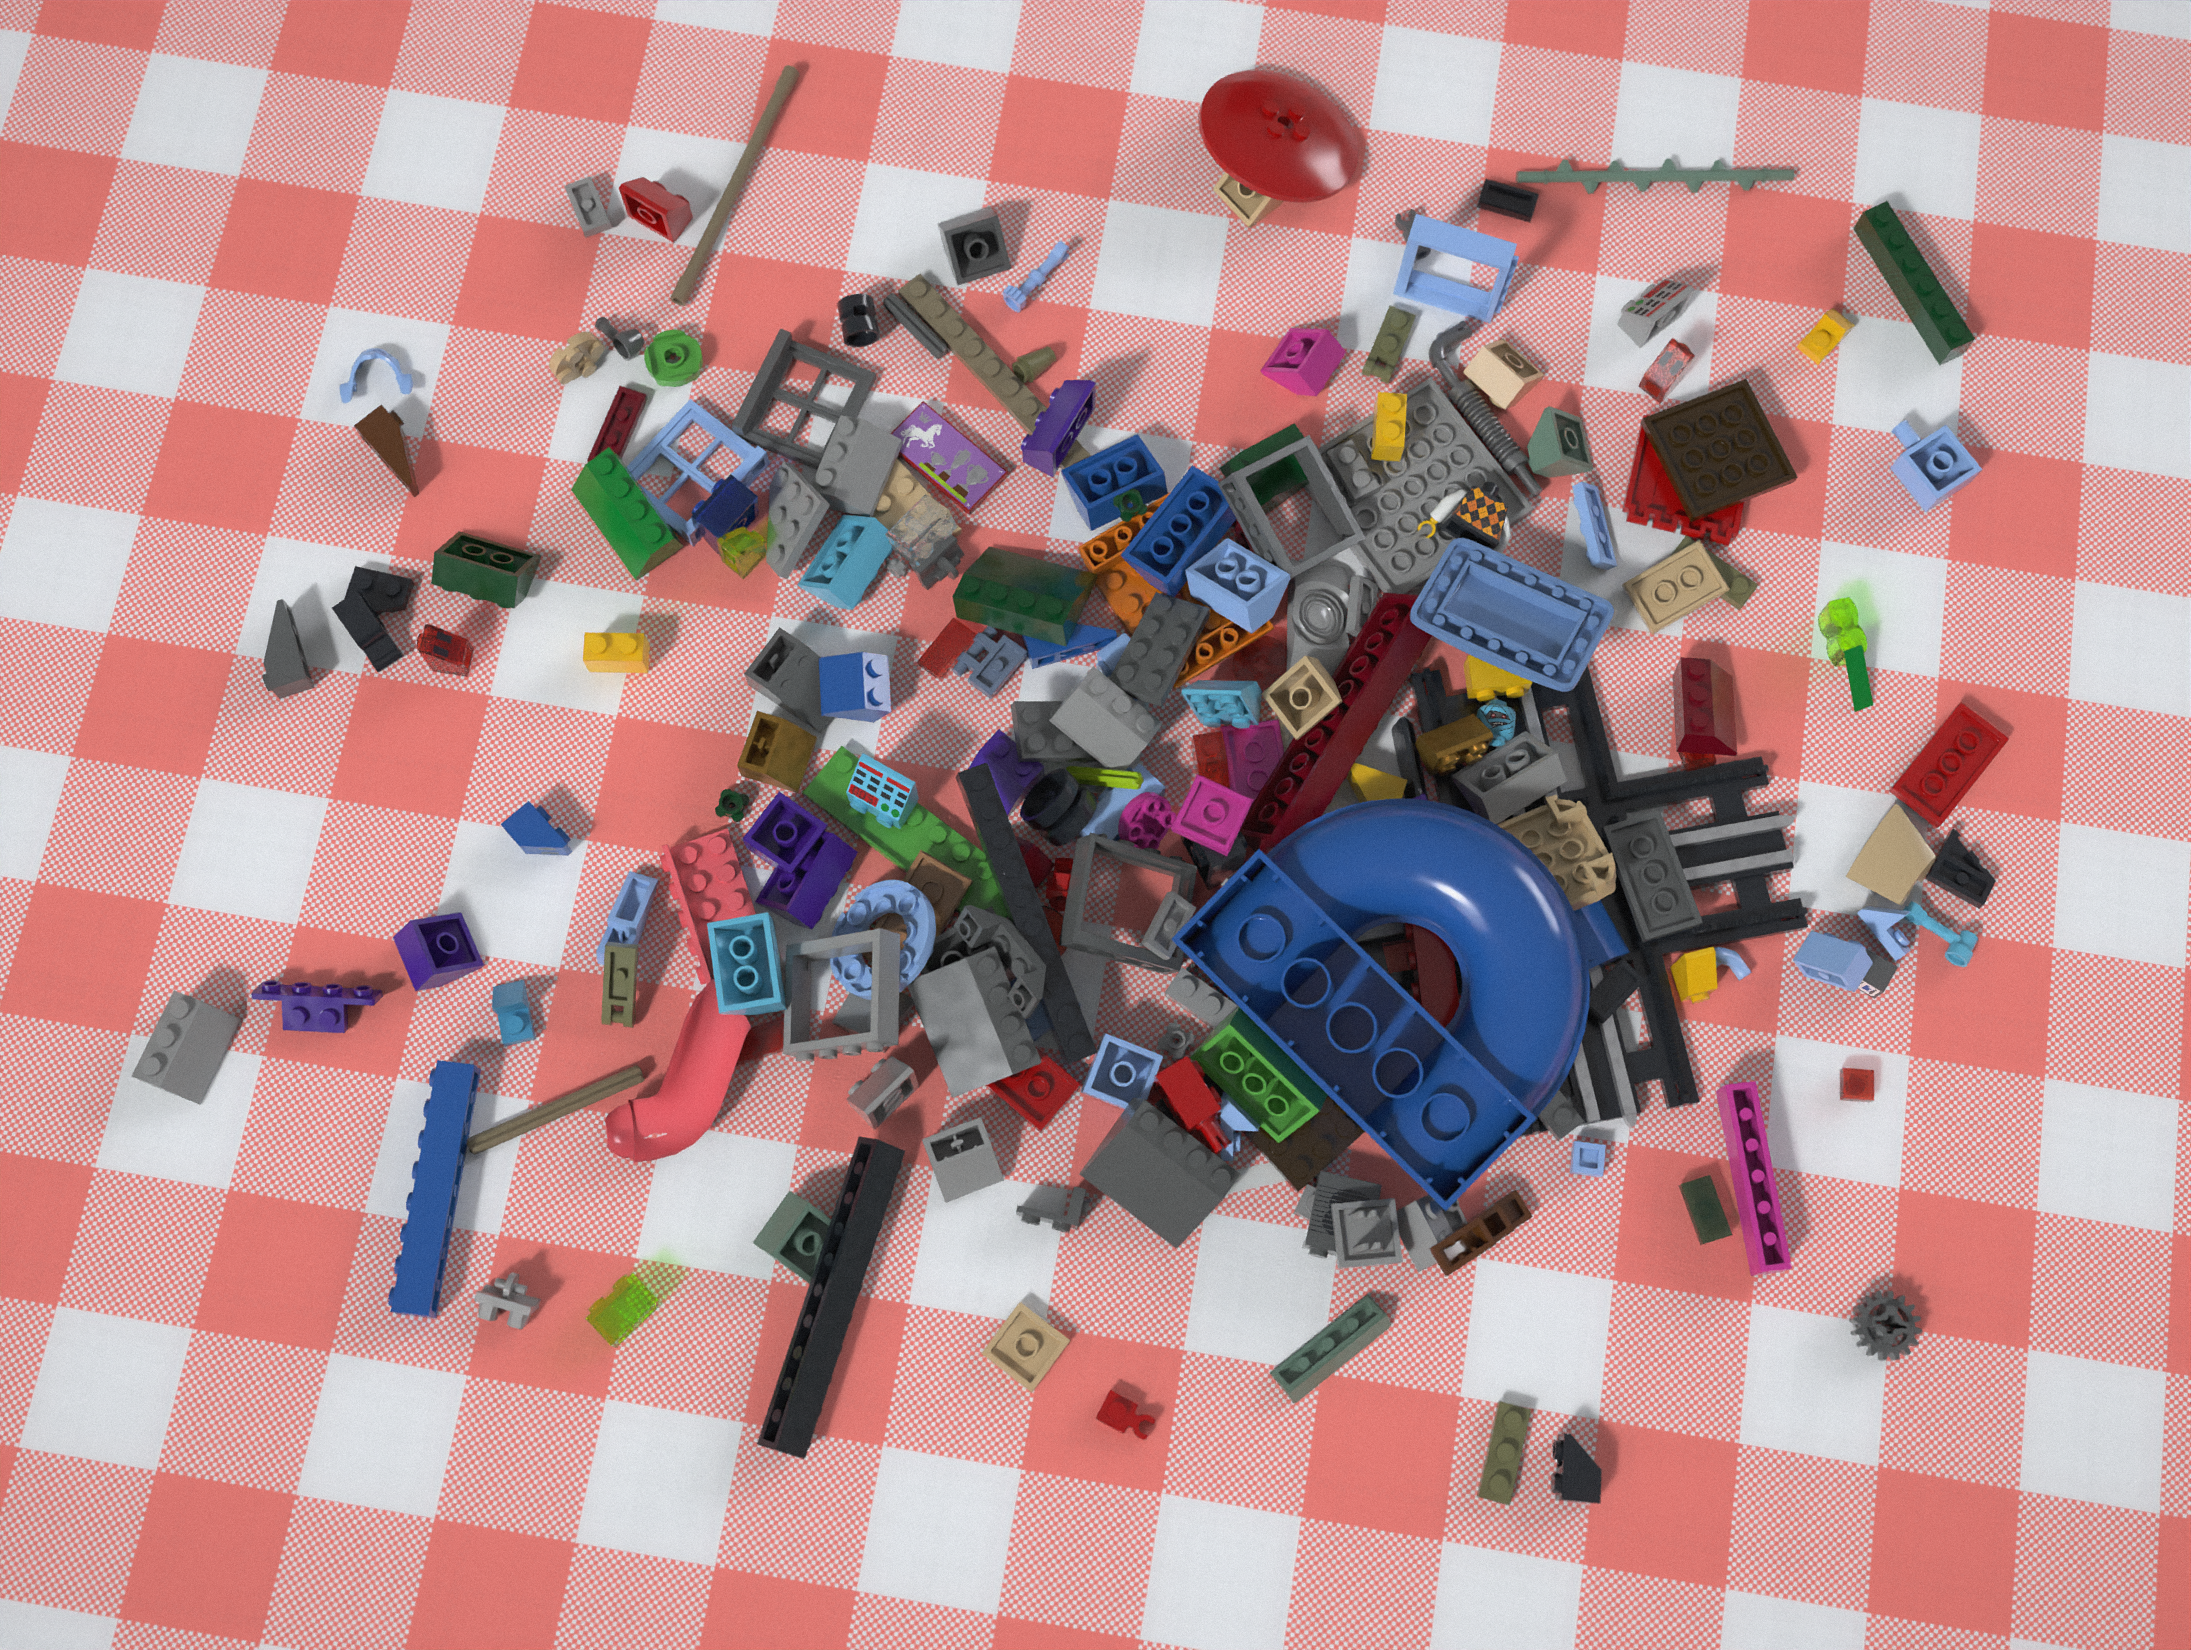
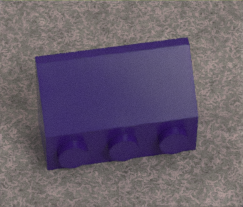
[1020,380,1096,477]
[755,831,858,930]

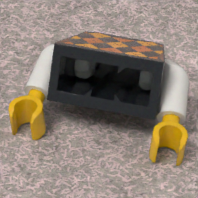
[1417,481,1511,554]

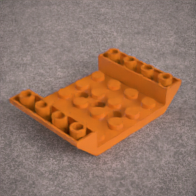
[1078,492,1274,690]

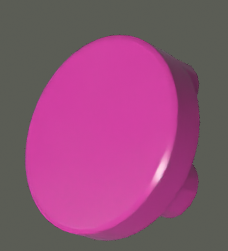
[1118,792,1176,849]

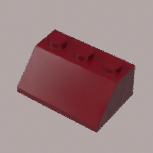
[1673,657,1737,756]

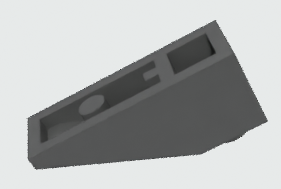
[262,599,314,699]

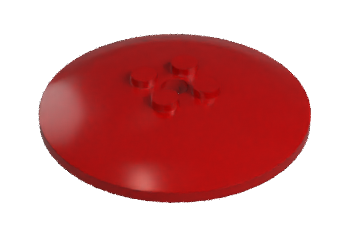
[1198,70,1359,203]

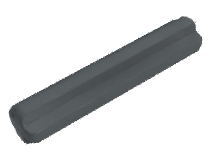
[883,293,948,359]

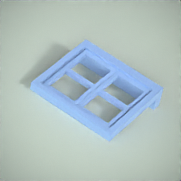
[627,399,770,547]

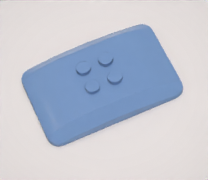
[1410,538,1614,692]

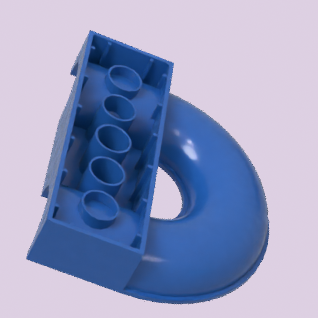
[1171,798,1590,1211]

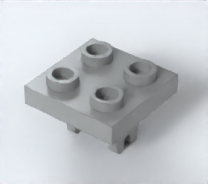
[1331,1198,1403,1269]

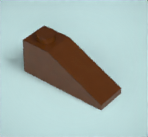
[354,405,419,497]

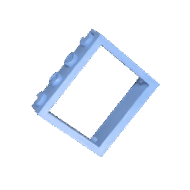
[1393,214,1519,323]

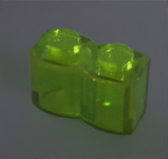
[1818,597,1867,667]

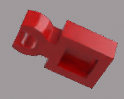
[1095,1390,1155,1440]

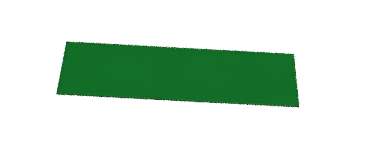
[1844,644,1873,712]

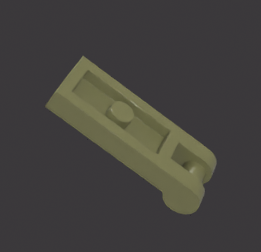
[1362,306,1416,384]
[601,942,638,1028]

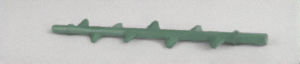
[1516,159,1794,194]

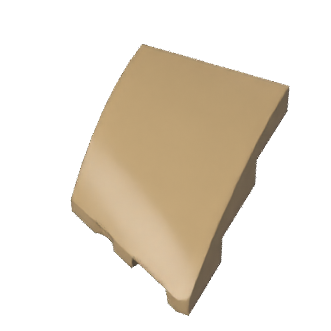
[1846,804,1937,906]

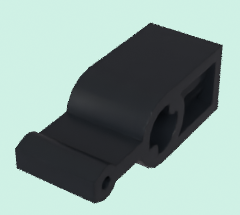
[332,591,404,672]

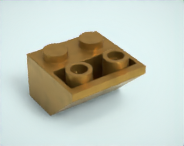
[737,711,817,793]
[1415,714,1494,776]

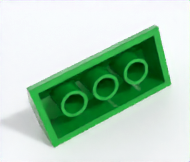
[571,447,684,581]

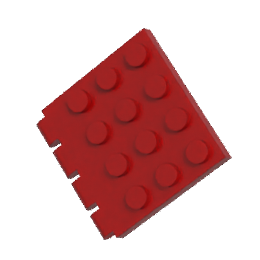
[1622,415,1745,546]

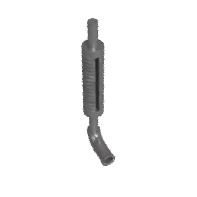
[1429,321,1543,497]

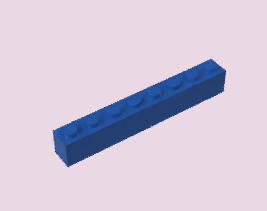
[388,1060,481,1319]

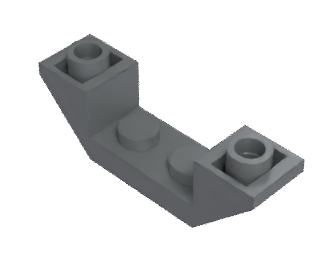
[954,905,1046,1019]

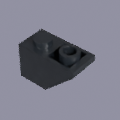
[1551,1433,1602,1504]

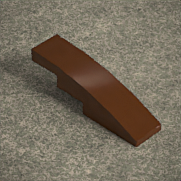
[1429,1190,1533,1276]

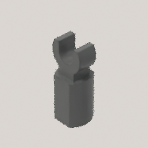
[1395,209,1431,261]

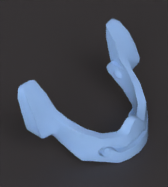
[340,348,413,403]

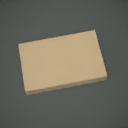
[1622,540,1730,635]

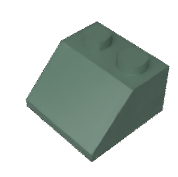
[753,1191,831,1284]

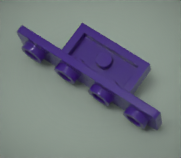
[251,980,382,1033]

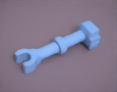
[1003,240,1069,312]

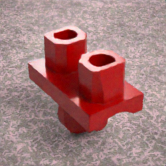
[1046,858,1074,912]

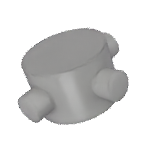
[886,558,907,578]

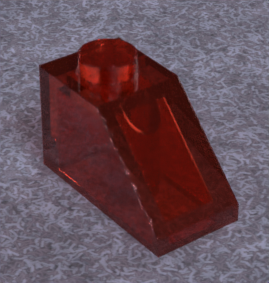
[1191,731,1230,788]

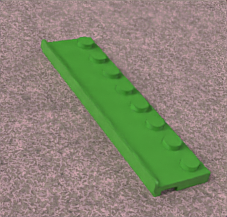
[802,746,1008,918]

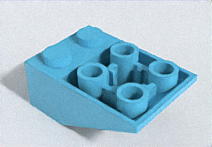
[1181,680,1262,728]

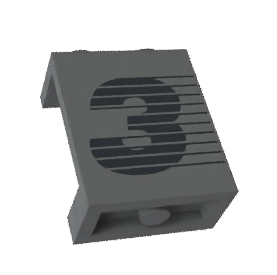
[1302,1171,1382,1258]

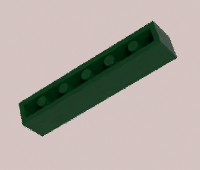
[1853,201,1975,366]

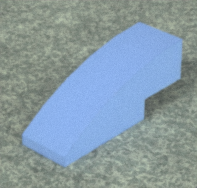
[596,871,658,965]

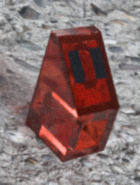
[1639,338,1695,404]
[417,624,474,677]

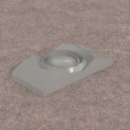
[1287,560,1349,677]

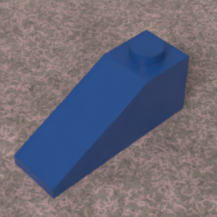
[1022,624,1117,669]

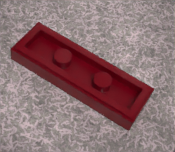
[587,386,648,462]

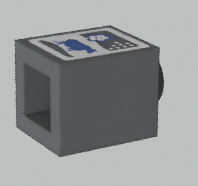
[1857,948,1898,999]

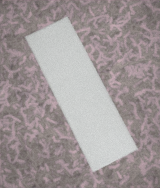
[1227,1162,1286,1194]

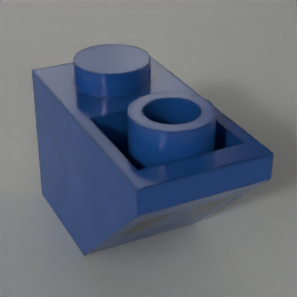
[501,801,573,856]

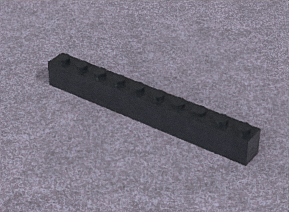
[956,762,1097,1064]
[757,1136,905,1460]

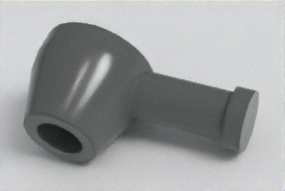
[595,317,645,361]

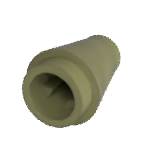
[1012,346,1056,383]

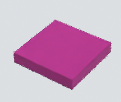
[1171,774,1254,856]

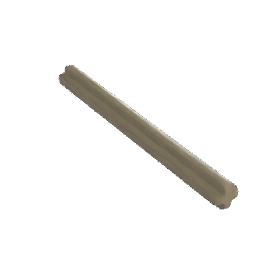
[467,1065,645,1154]

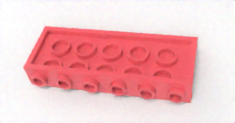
[659,828,756,985]

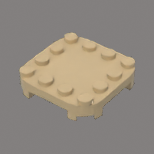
[1497,795,1616,911]

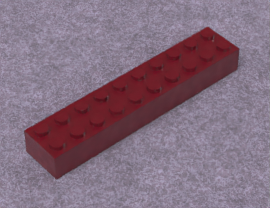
[1240,593,1432,855]

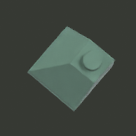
[1527,406,1593,478]

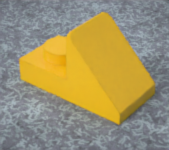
[1797,308,1855,365]

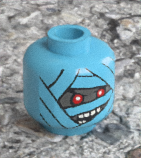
[1477,700,1516,746]

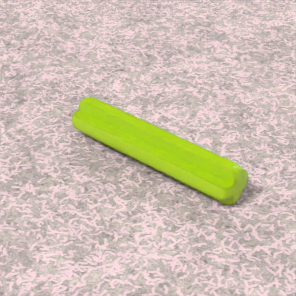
[1066,765,1144,790]

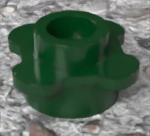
[1113,489,1147,522]
[715,789,749,822]

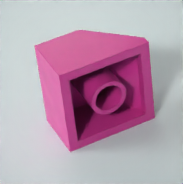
[1261,328,1346,396]

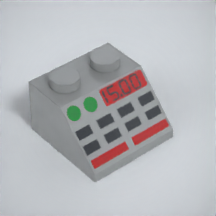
[1617,279,1695,348]

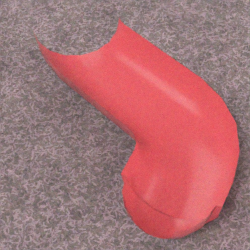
[605,979,751,1162]

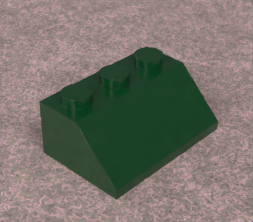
[431,531,541,609]

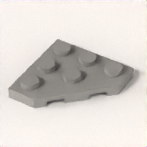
[766,461,830,579]

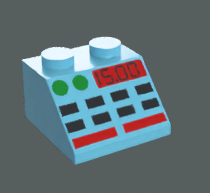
[846,753,919,829]

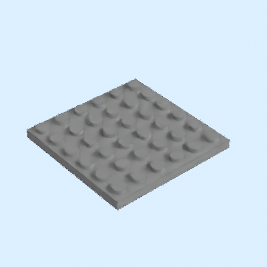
[1304,377,1534,594]

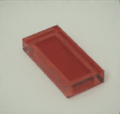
[917,617,977,681]

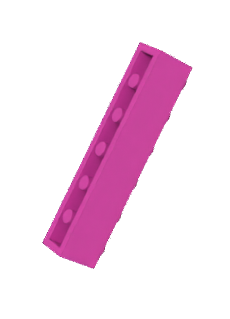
[1716,1081,1792,1276]

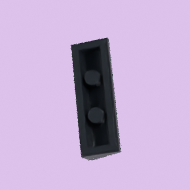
[1391,717,1429,801]

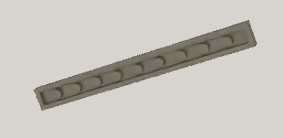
[898,274,1091,470]

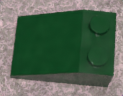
[1219,423,1310,515]

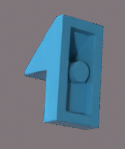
[492,980,536,1047]

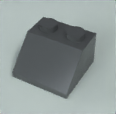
[937,207,1011,285]

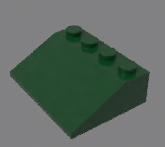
[952,546,1098,646]

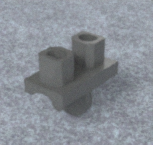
[909,534,964,590]

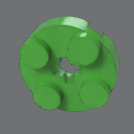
[644,330,703,387]

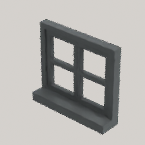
[732,328,876,470]

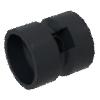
[837,294,880,347]

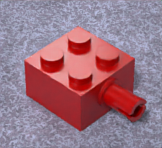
[1153,1056,1232,1154]

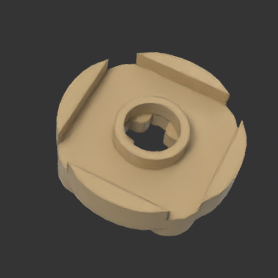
[549,331,605,385]

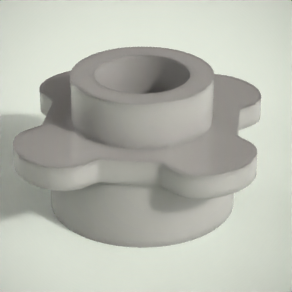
[1158,1023,1194,1059]

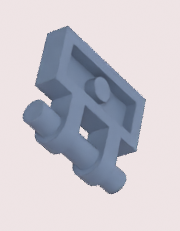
[952,626,1027,699]

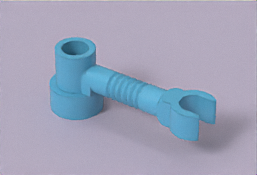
[1903,901,1978,967]

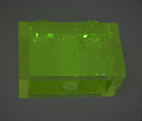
[585,1273,663,1348]

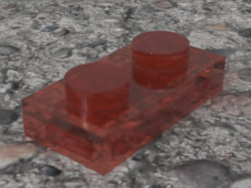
[735,1017,784,1067]

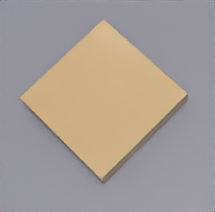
[981,1302,1070,1393]

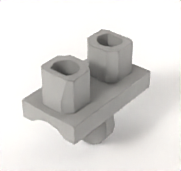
[474,1272,541,1329]

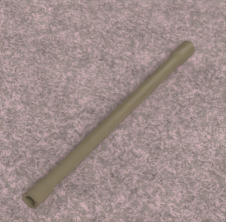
[670,65,800,306]

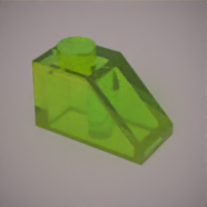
[716,526,767,579]

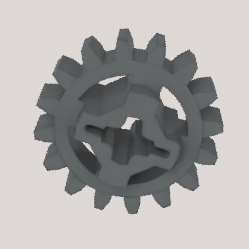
[1849,1291,1922,1361]

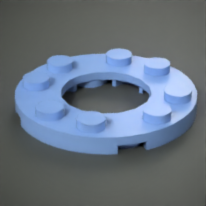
[830,880,936,1000]

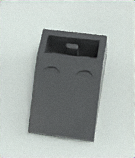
[744,627,832,733]

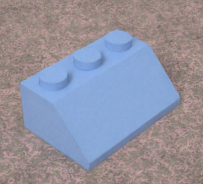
[1185,538,1290,633]

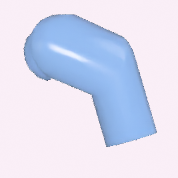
[1714,947,1752,981]

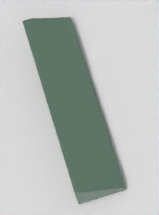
[1270,1295,1391,1404]

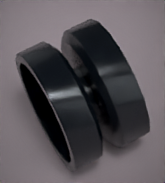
[1020,768,1097,847]

